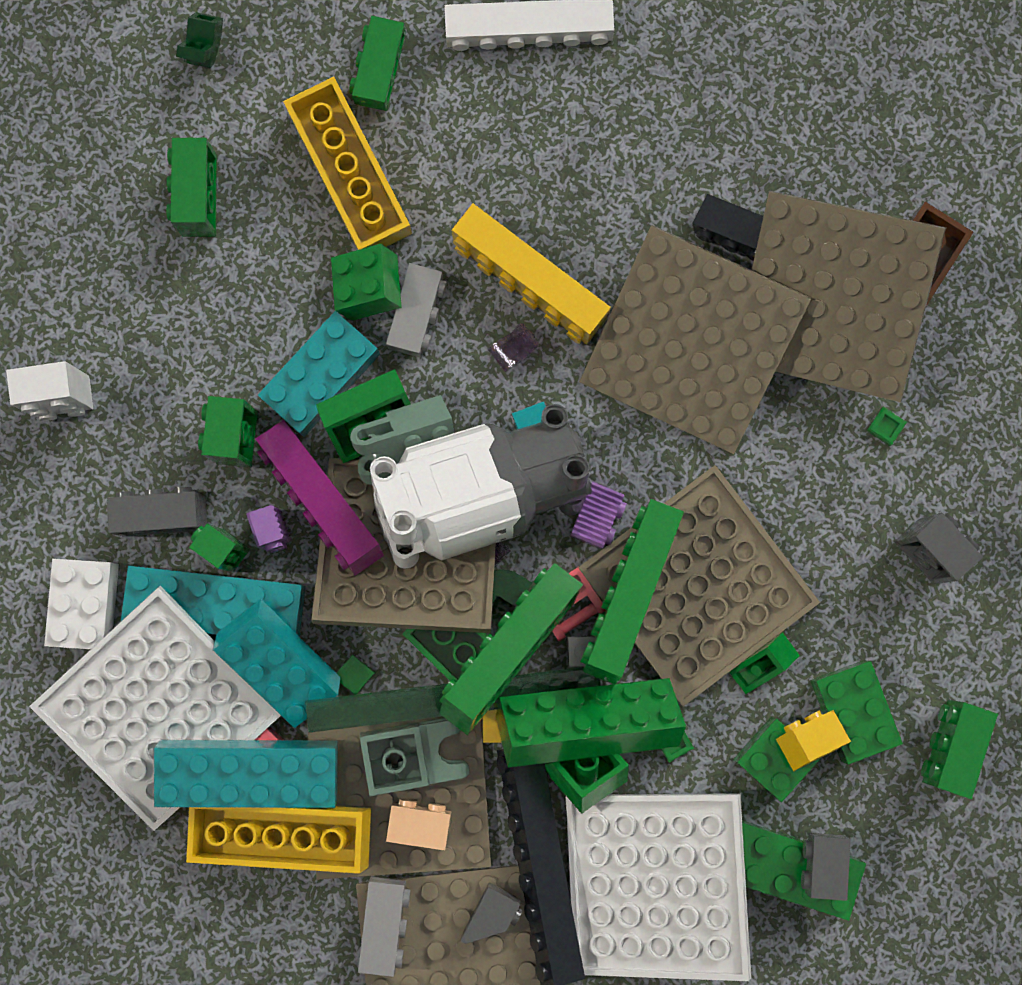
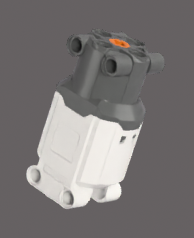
[370,404,592,568]

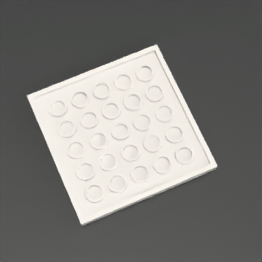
[29,586,281,831]
[566,794,751,981]

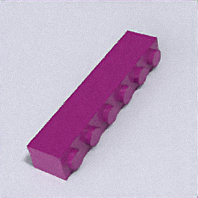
[255,420,384,576]

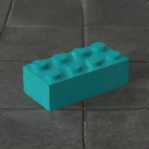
[258,311,380,437]
[213,599,340,728]

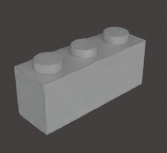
[386,263,447,358]
[358,877,411,977]

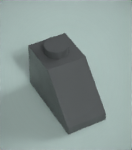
[461,883,523,944]

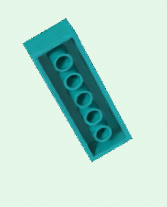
[121,566,306,637]
[154,740,338,808]

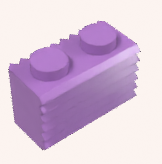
[570,482,627,549]
[247,505,292,553]

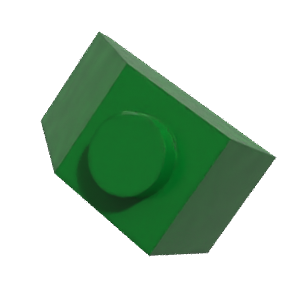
[729,632,800,694]

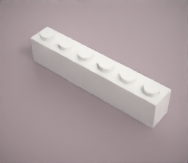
[445,0,614,51]

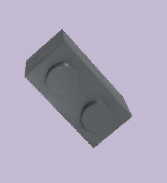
[801,833,851,901]

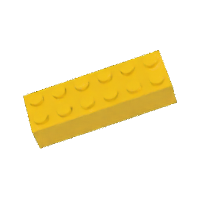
[283,77,412,250]
[452,203,611,345]
[186,806,371,874]

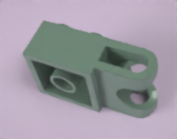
[350,395,454,485]
[360,718,470,796]

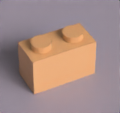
[386,799,451,850]

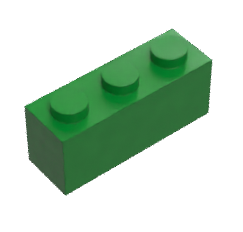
[349,15,406,111]
[189,523,251,572]

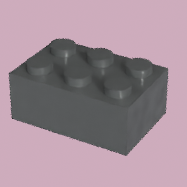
[107,487,208,537]
[894,513,983,584]

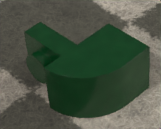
[176,12,223,68]
[492,569,532,607]

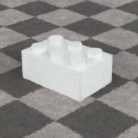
[6,361,93,421]
[44,559,119,649]

